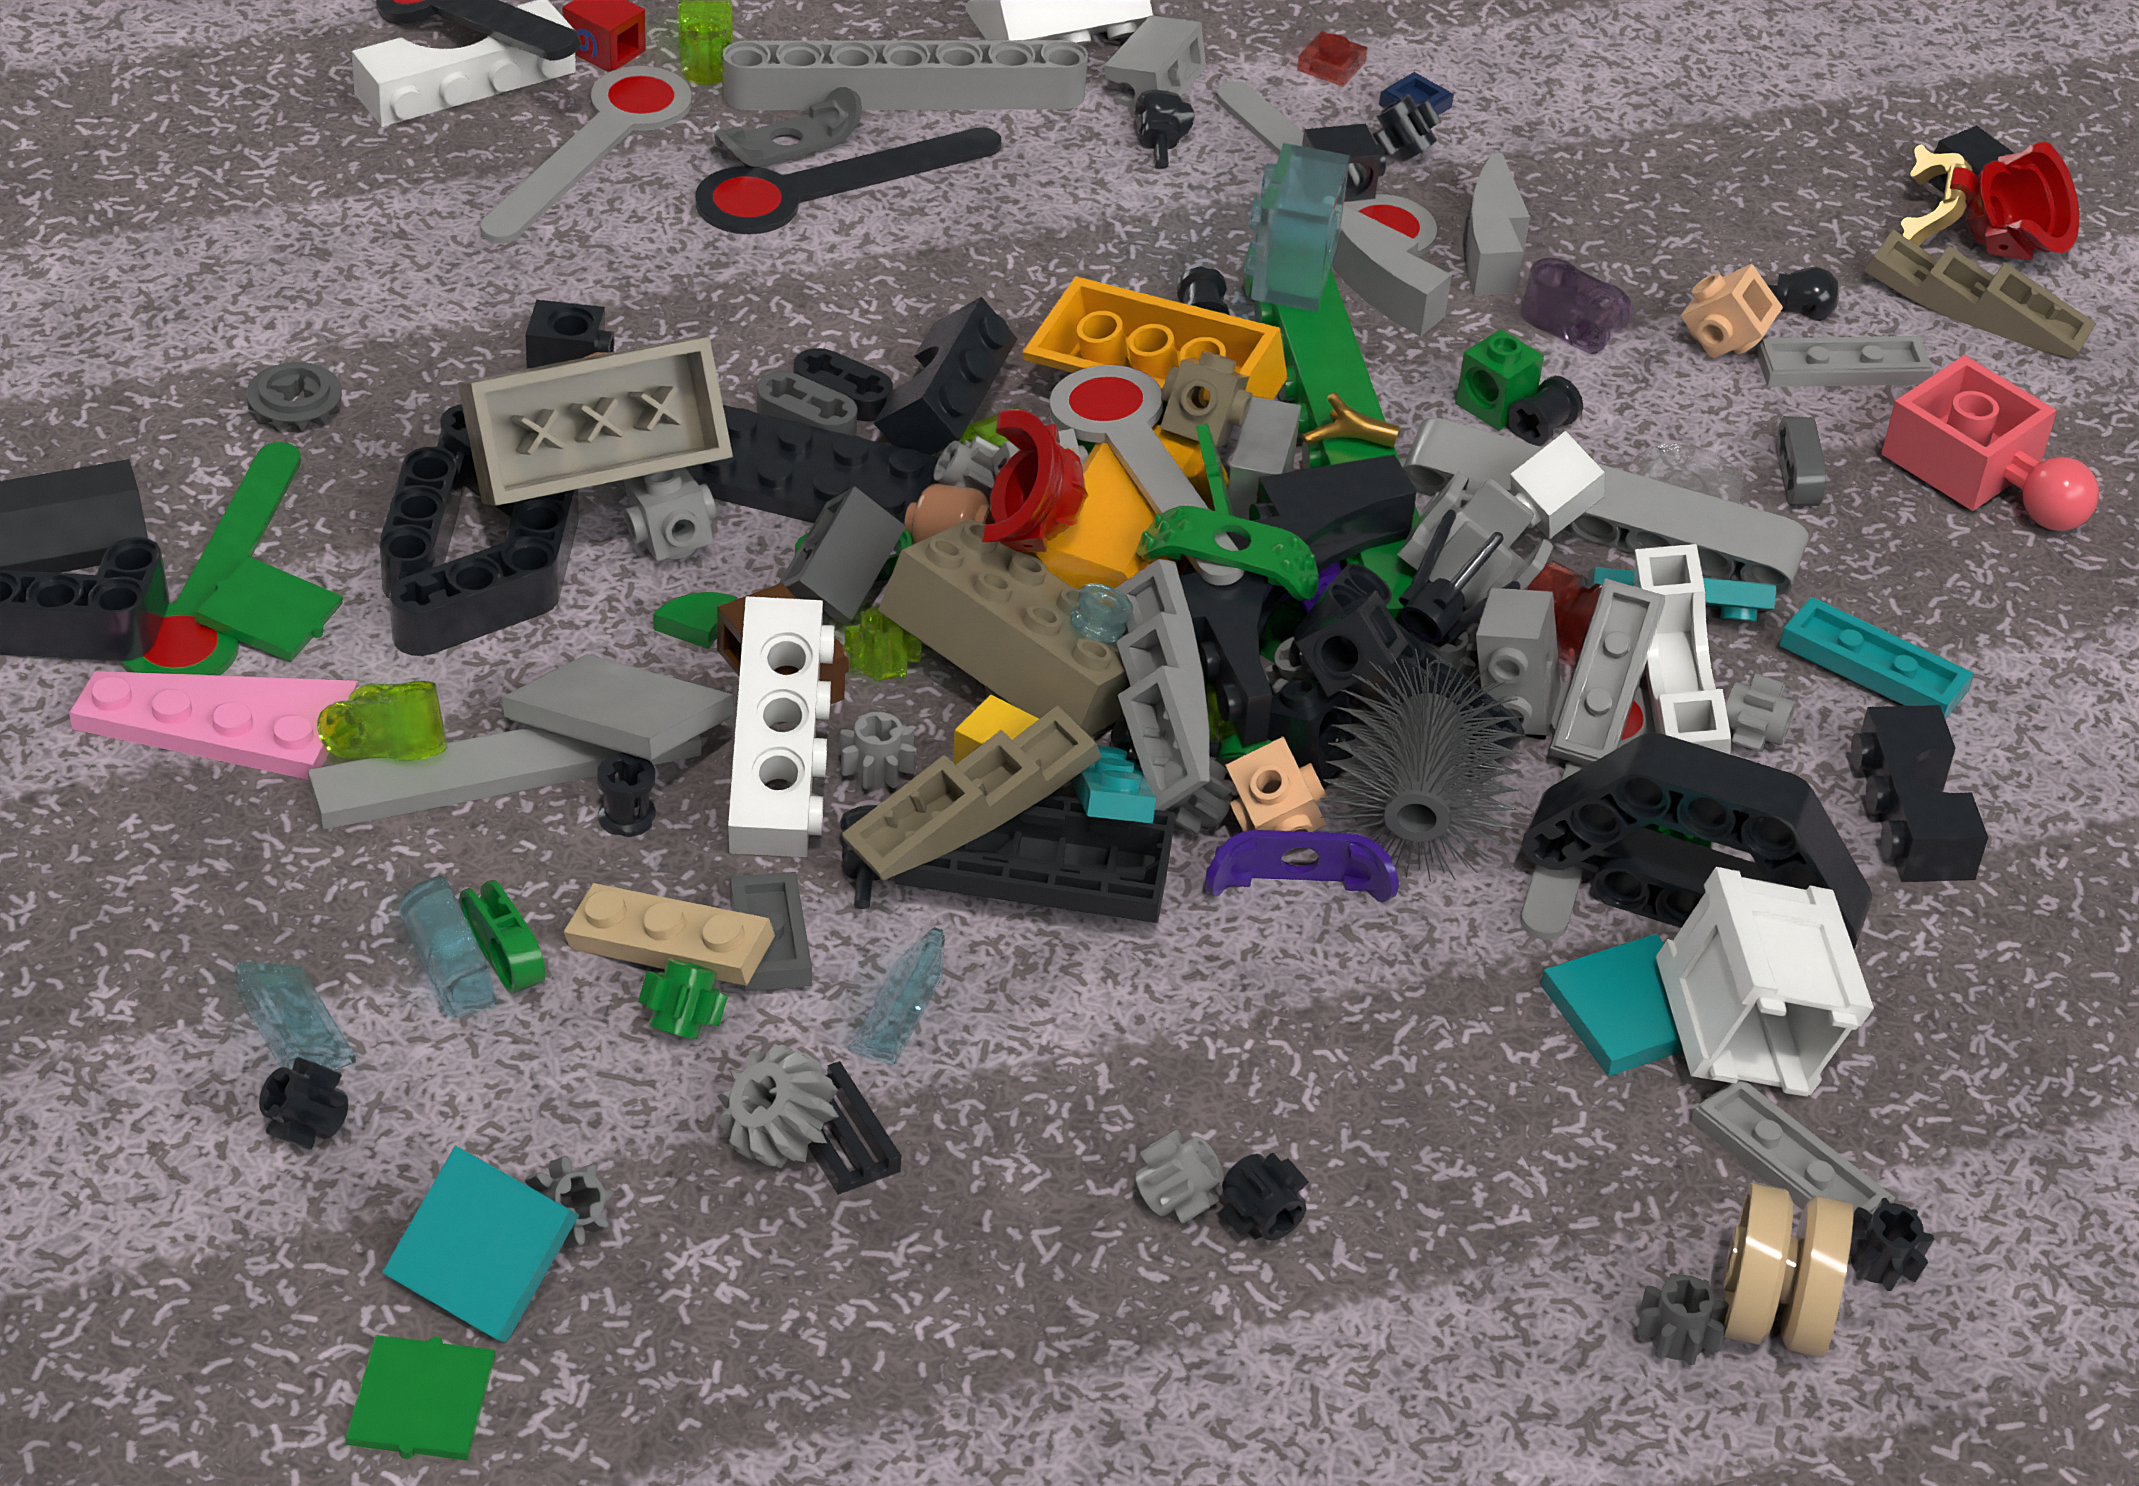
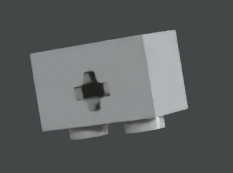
[1476,588,1561,735]

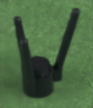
[1398,509,1521,644]

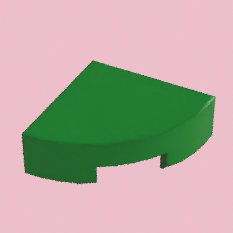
[653,592,737,649]

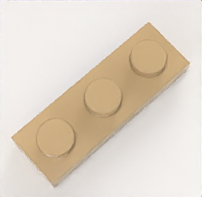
[564,883,775,986]

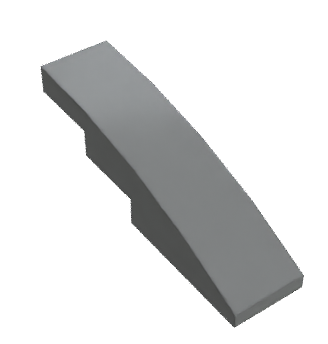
[1115,559,1210,811]

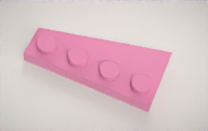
[69,671,360,780]

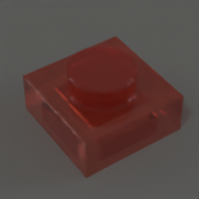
[1297,31,1368,87]

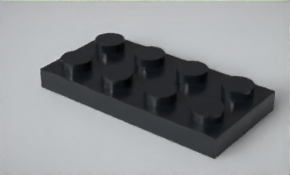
[685,405,940,525]

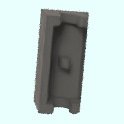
[778,486,906,625]

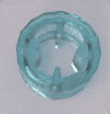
[1070,584,1134,643]

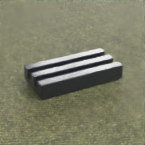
[808,1061,902,1195]

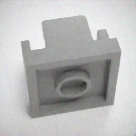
[1398,471,1554,620]

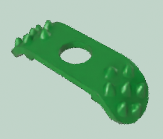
[1136,505,1318,601]

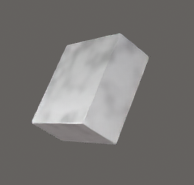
[1228,396,1301,520]

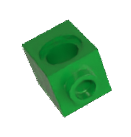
[1455,329,1544,431]

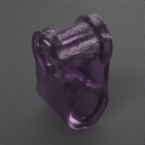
[1521,258,1633,354]

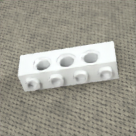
[728,596,835,857]

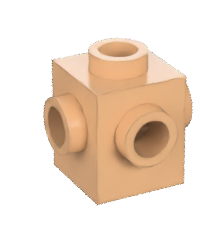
[1681,264,1783,358]
[1226,737,1328,832]

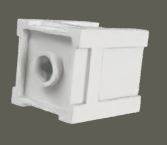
[1656,867,1874,1097]

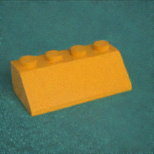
[1022,276,1287,404]
[1035,424,1229,621]

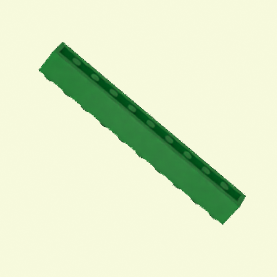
[1243,236,1431,632]

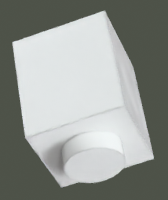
[1510,431,1605,539]

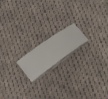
[1465,153,1530,296]
[1318,197,1452,337]

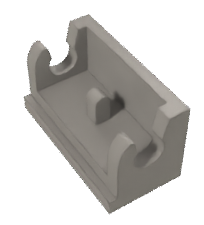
[1104,15,1206,109]

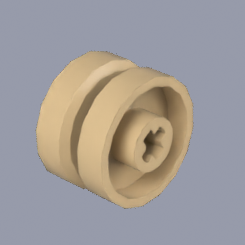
[1723,1182,1853,1358]

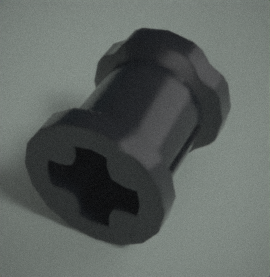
[1177,267,1230,315]
[1509,375,1584,446]
[597,752,656,837]

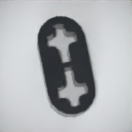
[793,348,893,422]

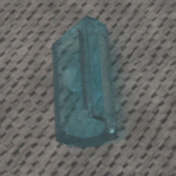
[399,875,497,1018]

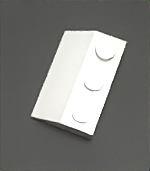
[965,0,1153,46]

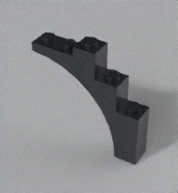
[1179,454,1417,745]

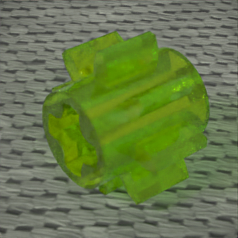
[845,605,922,681]

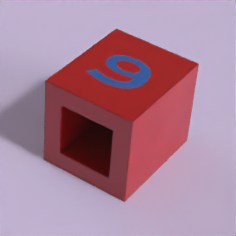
[562,0,646,72]

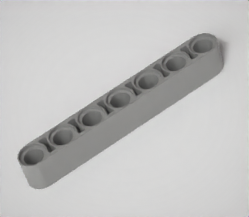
[723,40,1088,110]
[1403,418,1809,595]

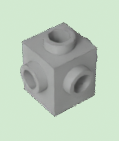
[624,467,717,561]

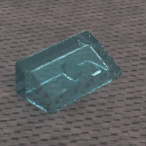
[848,927,945,1066]
[235,962,356,1070]

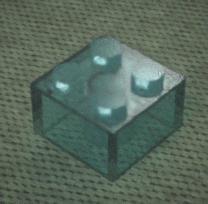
[1244,143,1350,312]

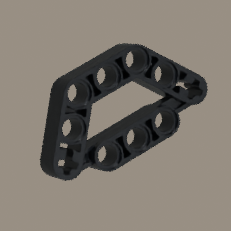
[379,404,579,656]
[1522,733,1872,949]

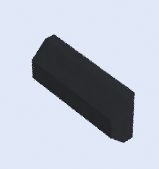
[0,459,148,573]
[895,794,1175,923]

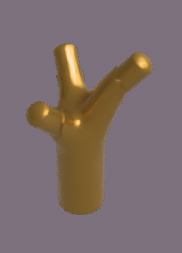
[1303,392,1400,448]

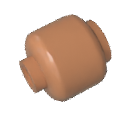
[905,484,996,544]

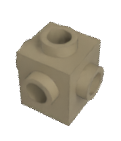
[1160,351,1252,447]

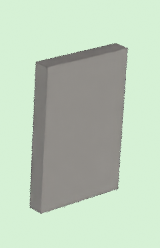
[503,654,734,761]

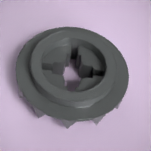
[247,362,342,431]

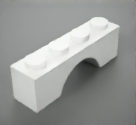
[352,0,576,127]
[1634,544,1731,754]

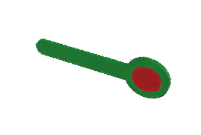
[120,442,301,676]

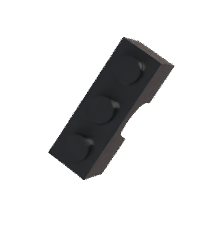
[874,297,1018,455]
[1851,705,1988,882]

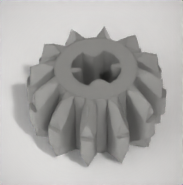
[717,1044,839,1169]

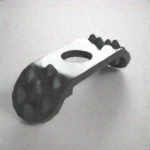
[710,87,862,167]

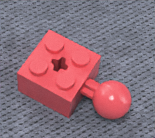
[1881,355,2099,531]

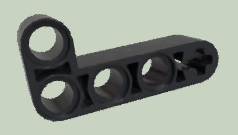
[0,537,170,661]
[1294,563,1525,784]

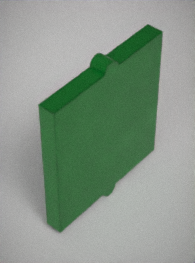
[1196,423,1234,516]
[195,556,343,662]
[345,1335,496,1461]

